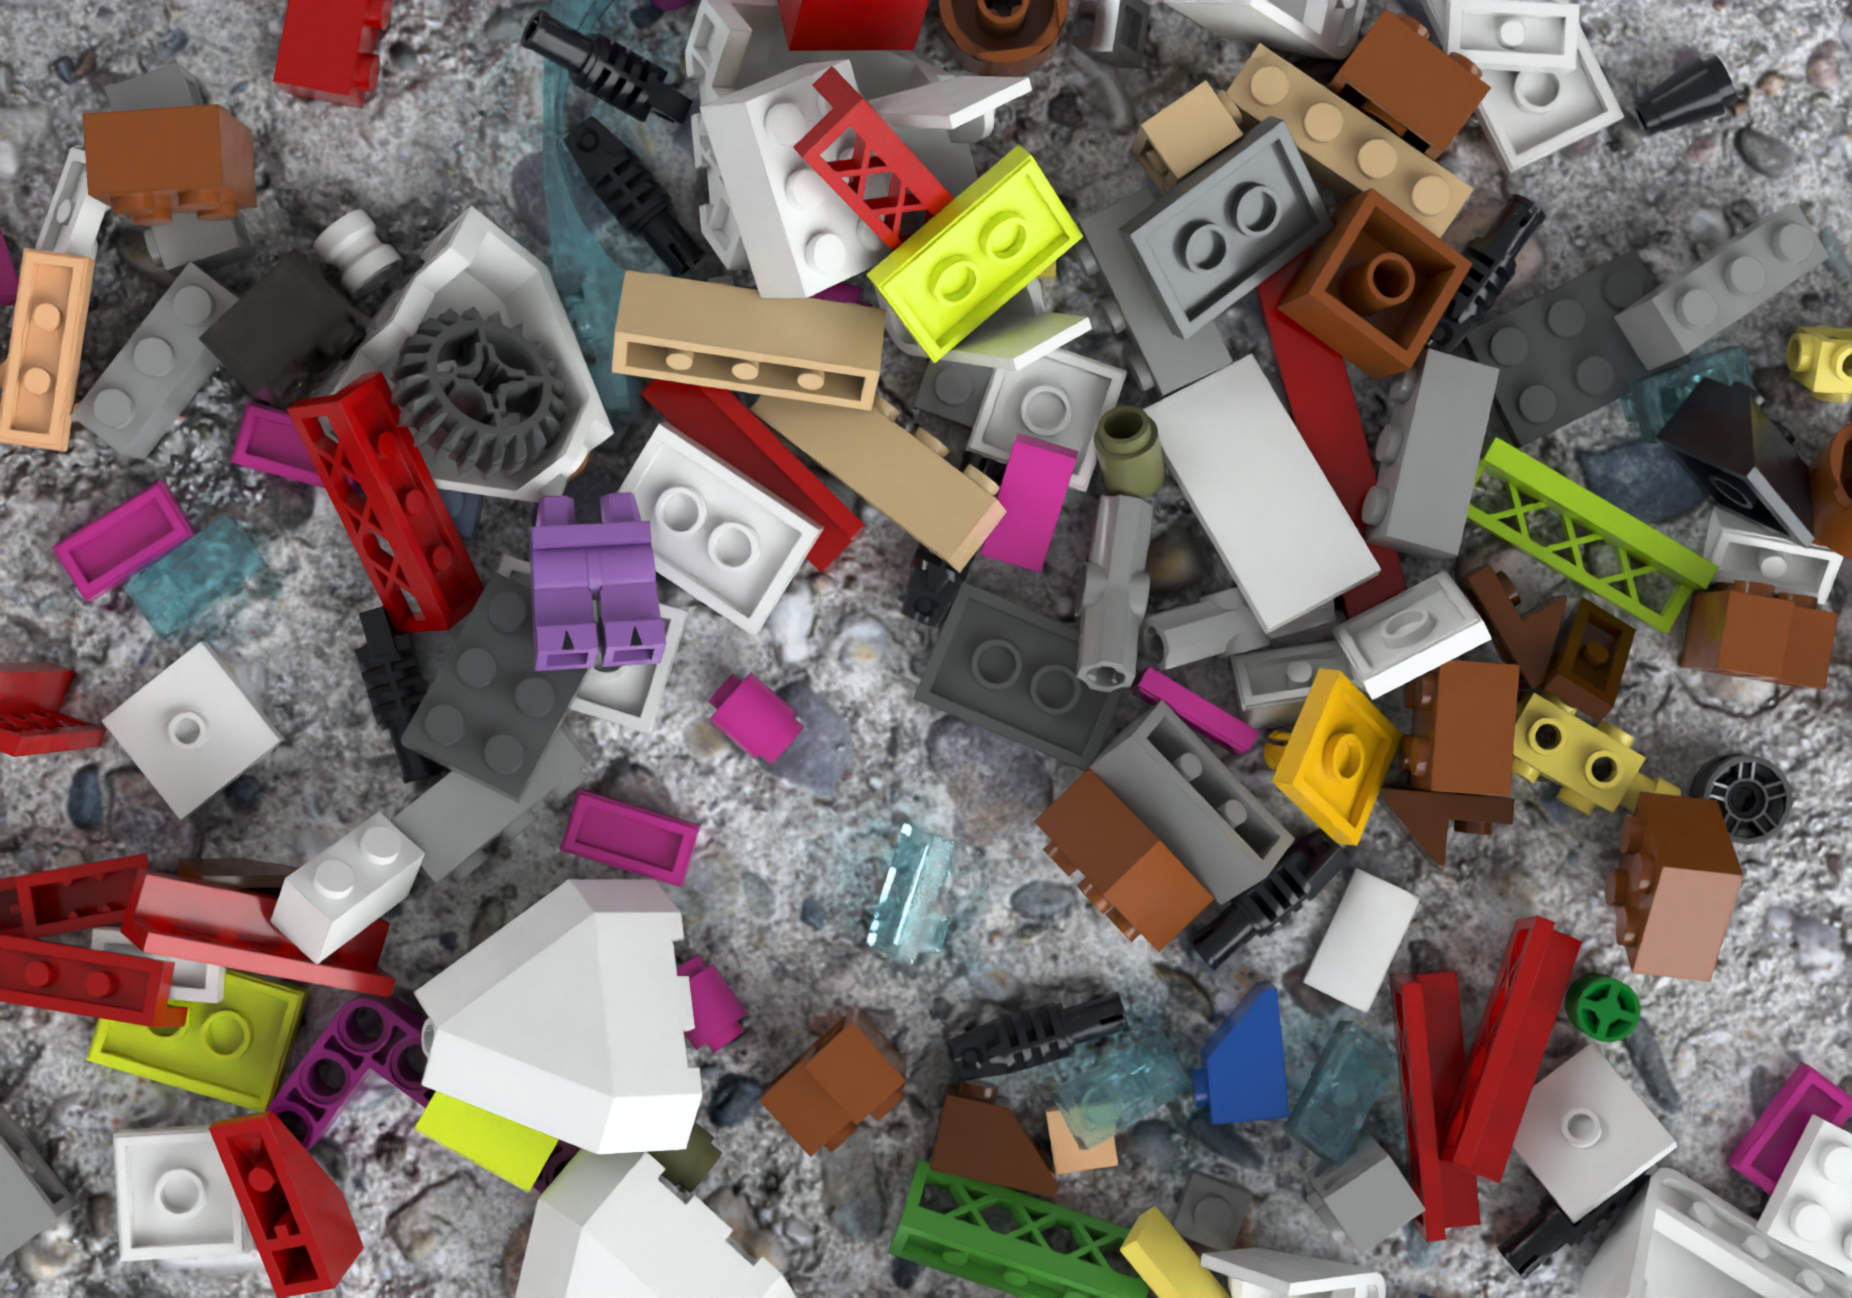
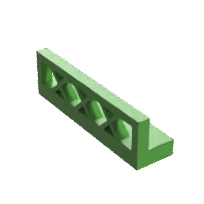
[888,1159,1149,1298]

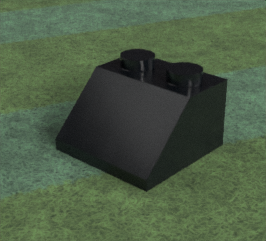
[1656,376,1815,549]

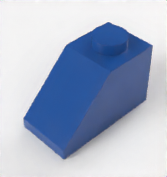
[1191,981,1289,1125]

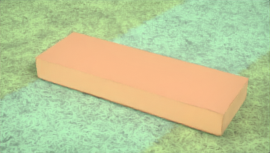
[0,248,95,452]

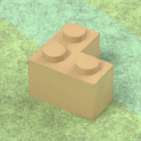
[1131,81,1243,196]

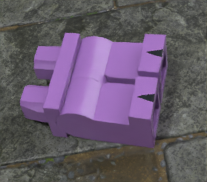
[529,492,667,671]

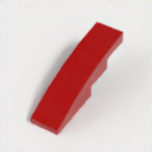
[0,853,150,939]

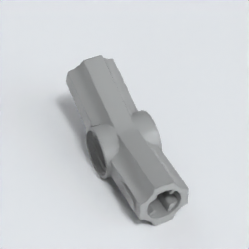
[1074,495,1154,692]
[1139,587,1336,671]

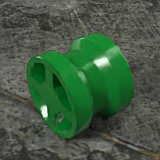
[1564,972,1640,1043]

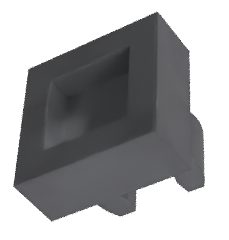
[1072,0,1150,69]

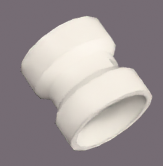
[313,209,404,299]

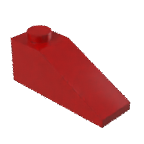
[209,1110,364,1298]

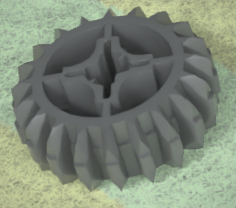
[390,306,568,480]

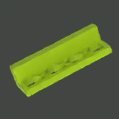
[1466,437,1719,634]

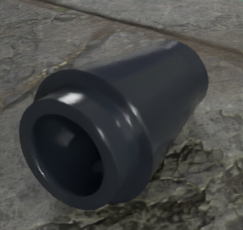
[1633,55,1737,137]

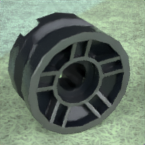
[1689,753,1793,845]

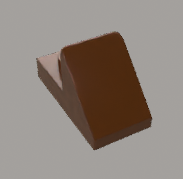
[1455,565,1567,689]
[1539,597,1636,723]
[1376,786,1515,870]

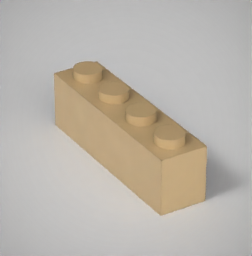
[1226,43,1474,238]
[612,270,887,411]
[750,393,1007,573]

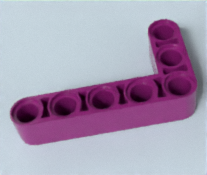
[265,993,581,1193]

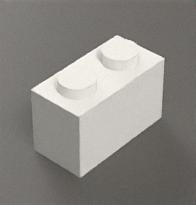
[270,811,425,965]

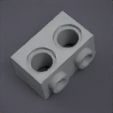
[1305,1132,1426,1254]

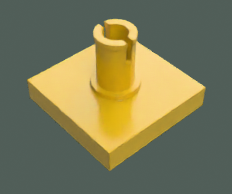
[1264,668,1403,846]

